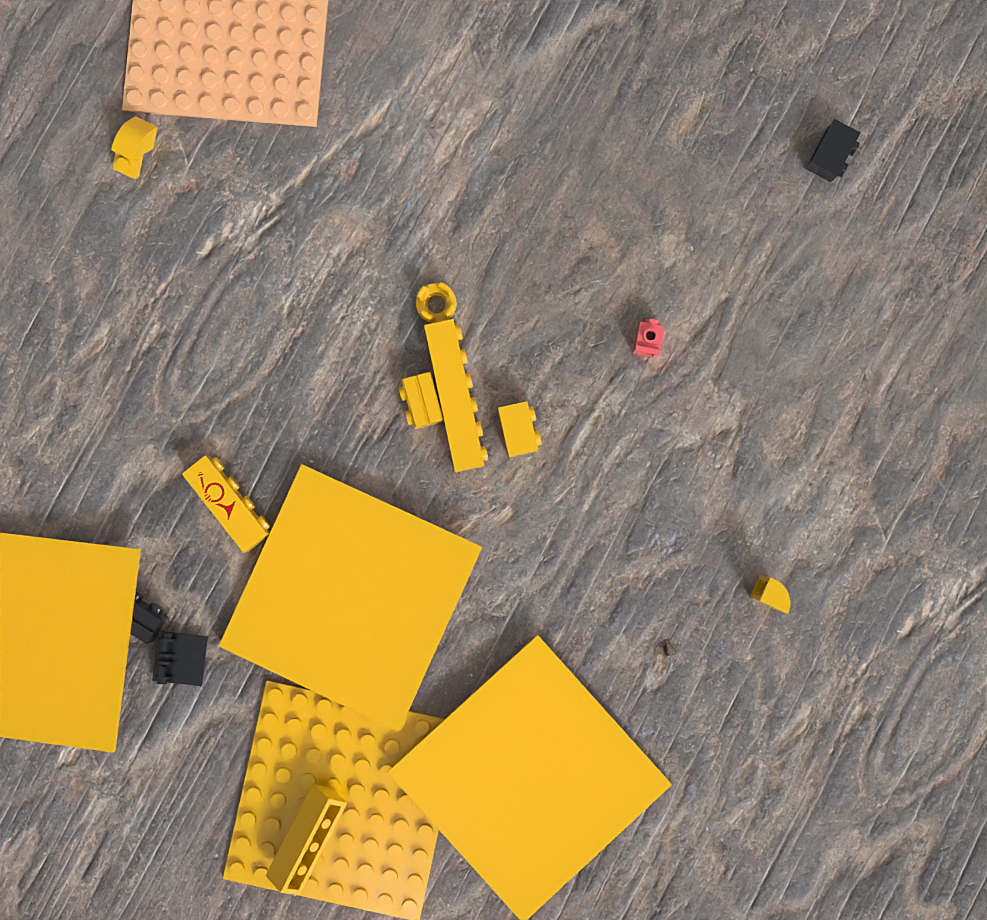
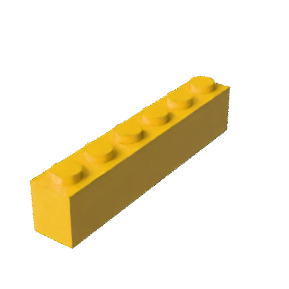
[424,319,488,472]

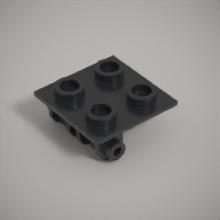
[152,631,208,686]

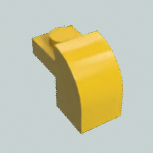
[111,116,157,179]

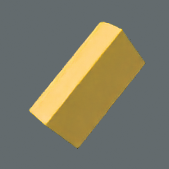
[749,575,790,614]

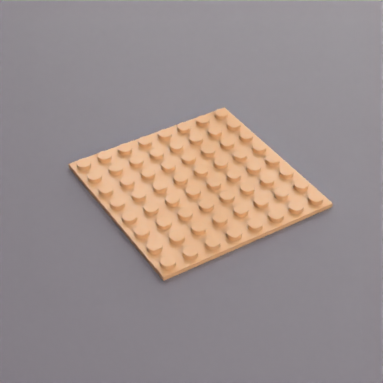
[122,0,328,127]

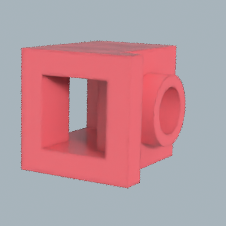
[633,318,665,358]

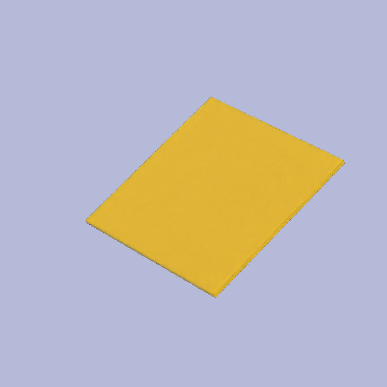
[219,464,482,732]
[0,532,141,752]
[387,635,672,920]
[223,680,445,920]

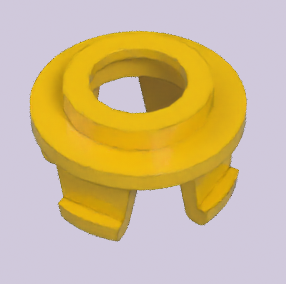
[416,282,457,323]

